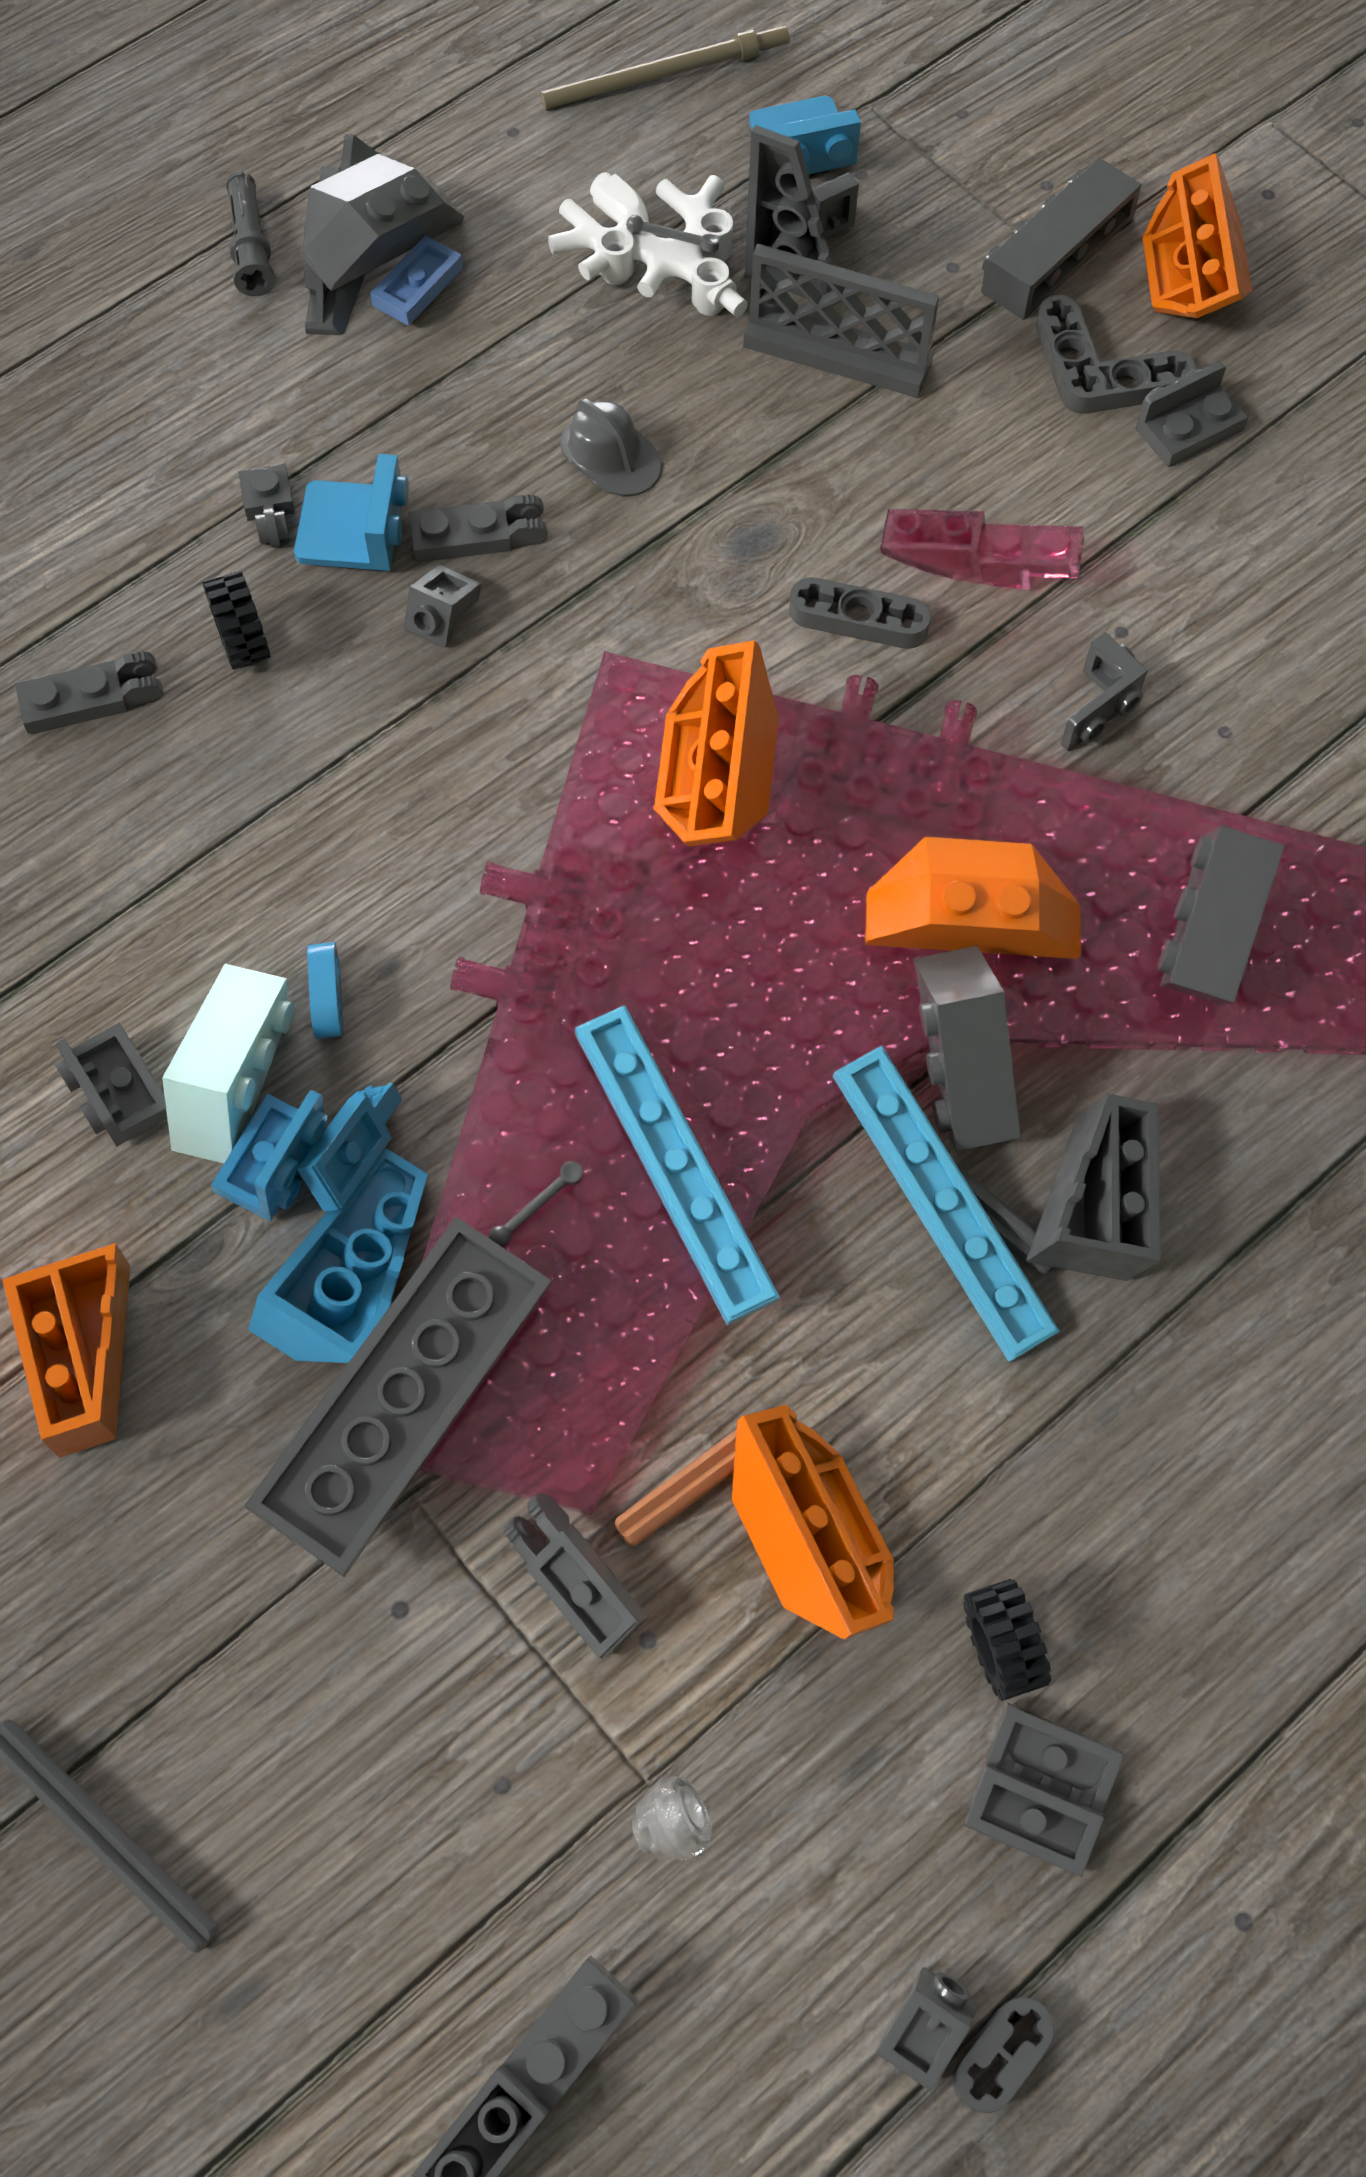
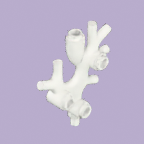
[548,172,748,317]

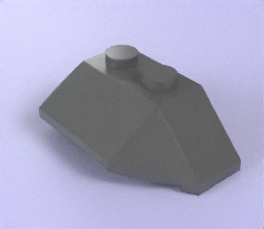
[301,154,464,291]

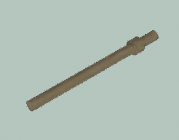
[540,25,790,110]

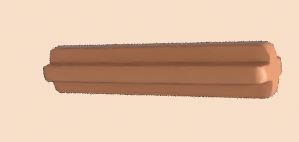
[615,1430,736,1547]

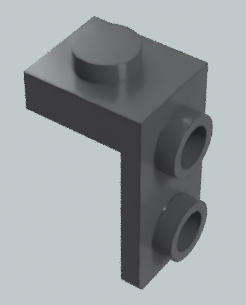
[1061,632,1148,751]

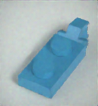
[297,1083,403,1211]

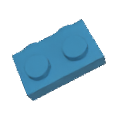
[749,96,861,174]
[294,454,409,571]
[211,1090,327,1222]

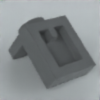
[812,172,859,239]
[404,564,481,647]
[875,1967,977,2091]

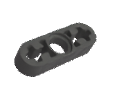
[789,577,931,649]

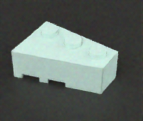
[162,964,294,1164]

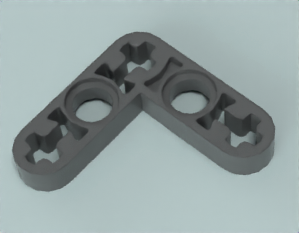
[1036,295,1196,414]

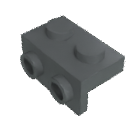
[54,1022,167,1147]

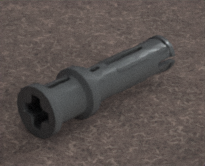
[226,172,275,296]

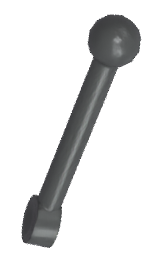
[626,215,720,253]
[489,1161,583,1247]

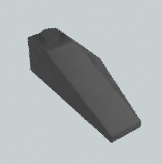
[744,125,833,299]

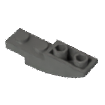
[411,1956,639,2177]

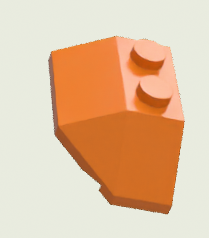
[1142,153,1253,318]
[654,640,779,847]
[865,837,1081,959]
[732,1405,894,1640]

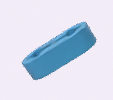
[307,942,344,1039]

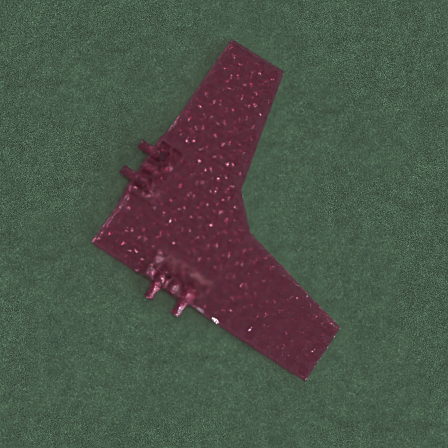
[420,651,1366,1516]

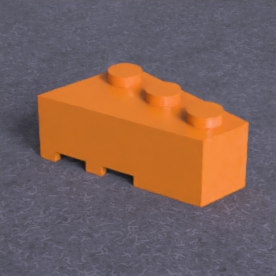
[2,1243,131,1458]

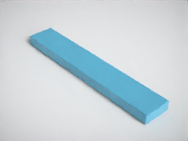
[575,1005,780,1326]
[832,1046,1060,1362]

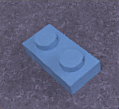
[370,235,463,326]

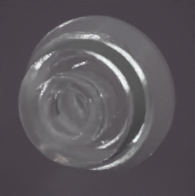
[632,1774,712,1860]

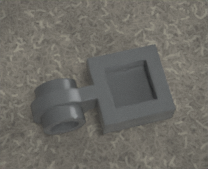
[238,463,295,548]

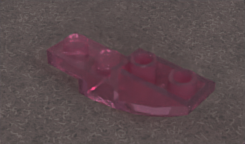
[880,509,1084,589]

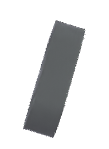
[953,1997,1054,2113]

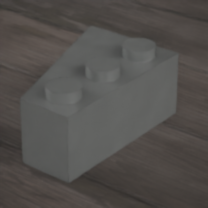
[1158,825,1285,1005]
[913,945,1021,1152]
[1026,1094,1161,1281]

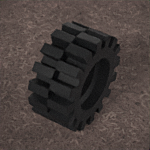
[202,571,271,670]
[963,1579,1051,1701]

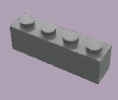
[981,157,1142,320]

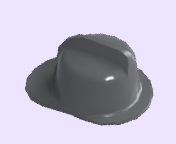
[560,398,662,496]

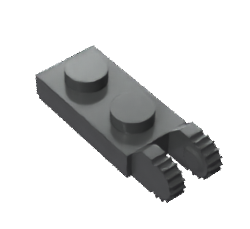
[408,494,548,562]
[15,651,163,734]
[504,1492,649,1660]

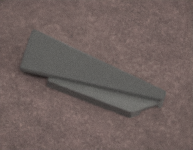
[304,134,380,335]

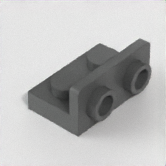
[1136,361,1248,468]

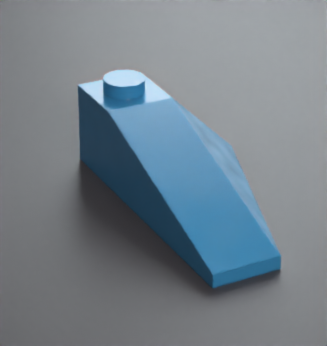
[248,1148,428,1363]

